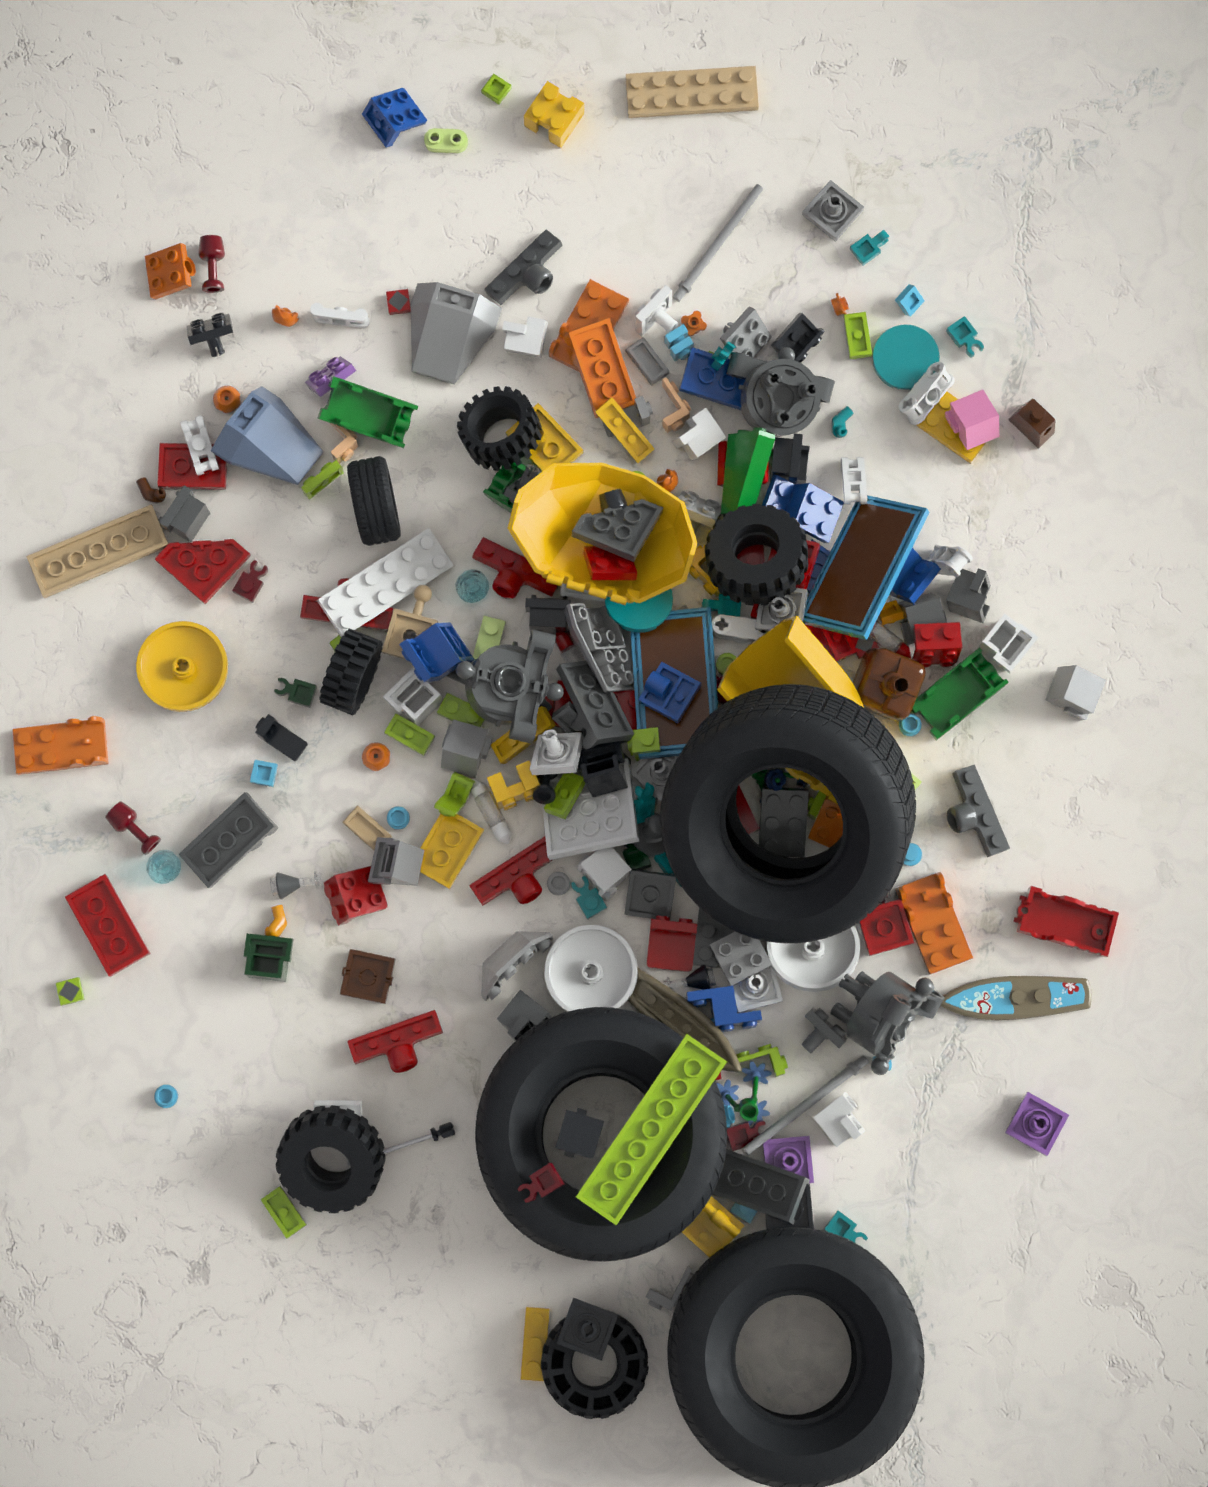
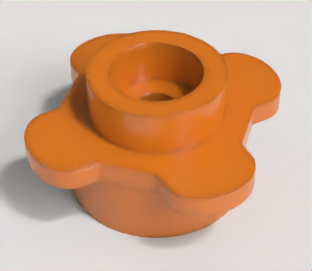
[831,293,849,316]
[681,311,707,336]

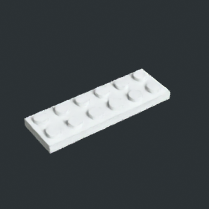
[317,528,454,637]

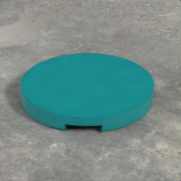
[873,325,940,390]
[605,589,673,633]

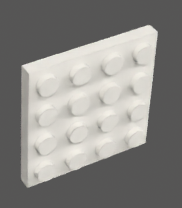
[540,758,639,860]

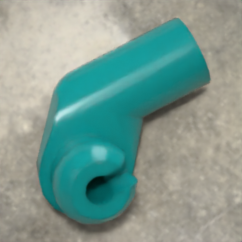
[832,406,854,438]

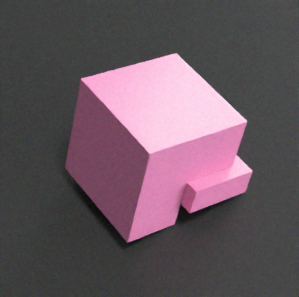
[945,390,1000,450]

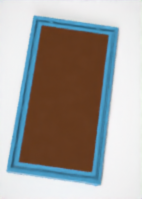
[803,495,930,640]
[631,607,719,759]

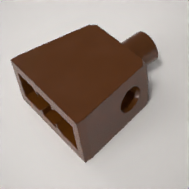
[1008,398,1056,449]

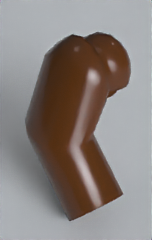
[136,477,166,503]

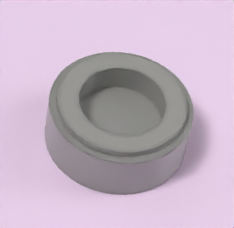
[547,872,570,895]

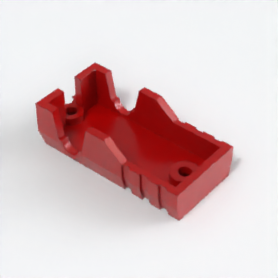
[1013,886,1119,957]

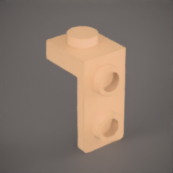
[662,377,691,433]
[330,423,358,464]

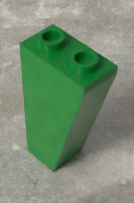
[721,427,775,515]

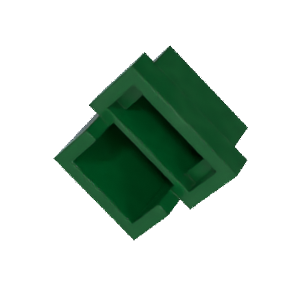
[244,933,294,982]

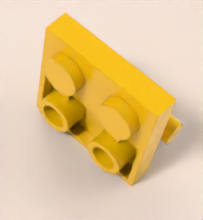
[682,1196,745,1258]

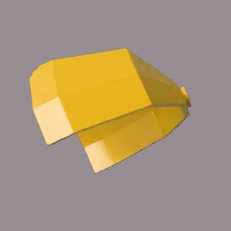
[507,463,697,605]

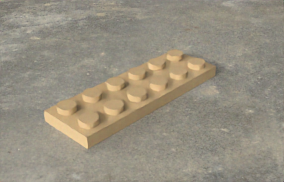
[626,66,759,118]
[26,504,169,598]

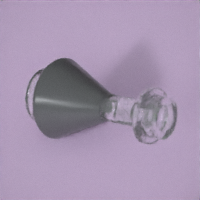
[270,871,323,900]

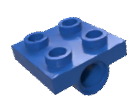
[638,662,702,723]

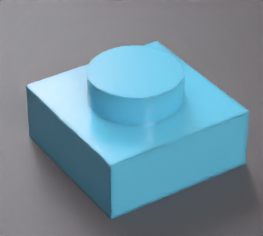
[895,284,924,317]
[664,324,688,349]
[670,336,694,361]
[250,760,278,787]
[730,1203,757,1224]

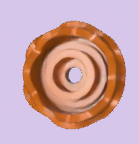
[272,305,299,327]
[213,386,241,413]
[657,469,678,492]
[362,742,390,771]

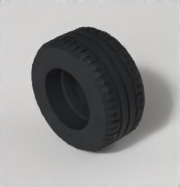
[347,456,401,546]

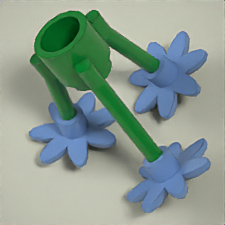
[716,1061,772,1126]

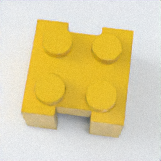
[524,81,584,148]
[487,760,540,811]

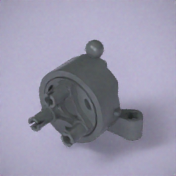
[726,347,835,437]
[456,629,563,744]
[830,971,945,1075]

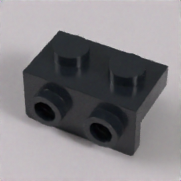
[771,313,825,363]

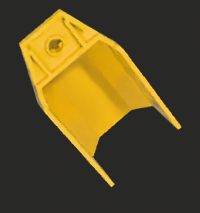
[717,616,864,805]

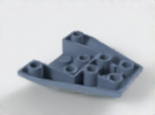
[211,386,323,485]

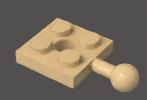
[382,585,438,659]

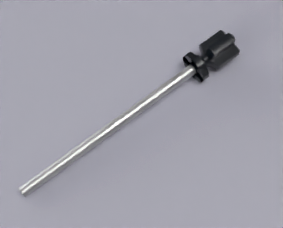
[347,1122,455,1166]

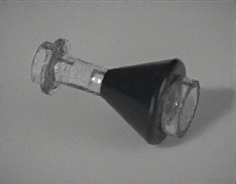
[663,964,716,990]

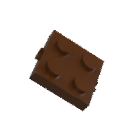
[340,949,396,1004]

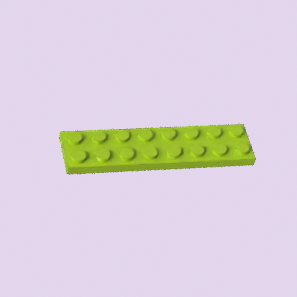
[576,1034,727,1225]

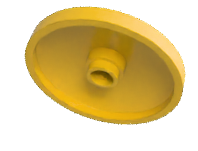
[136,621,228,712]

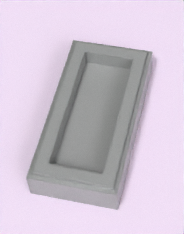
[625,337,669,386]

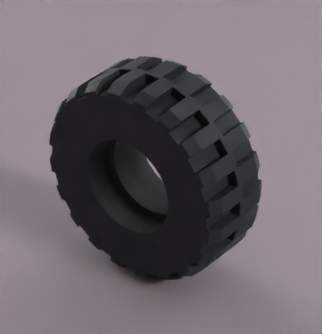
[705,504,808,606]
[275,1105,386,1213]
[541,1310,649,1419]

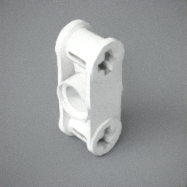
[899,362,955,425]
[924,545,973,577]
[712,615,764,644]

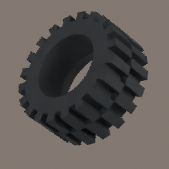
[457,386,542,471]
[319,628,383,715]

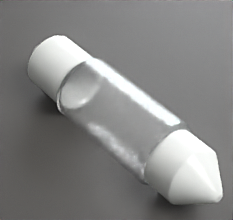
[471,779,512,844]

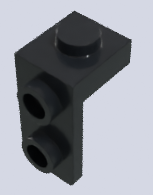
[255,714,308,761]

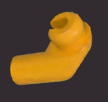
[265,905,287,937]

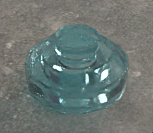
[455,569,489,603]
[146,850,181,884]

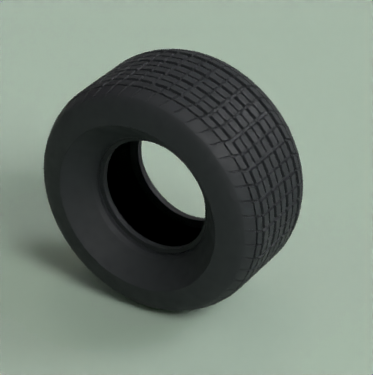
[660,684,916,943]
[475,1007,727,1262]
[667,1227,925,1487]

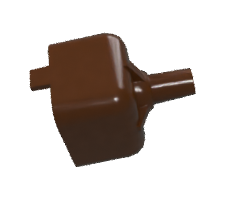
[852,648,926,720]

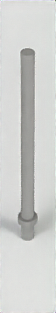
[673,184,763,302]
[743,1055,869,1155]

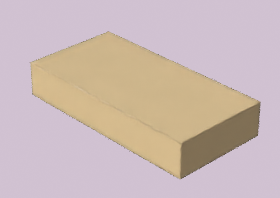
[342,805,392,850]

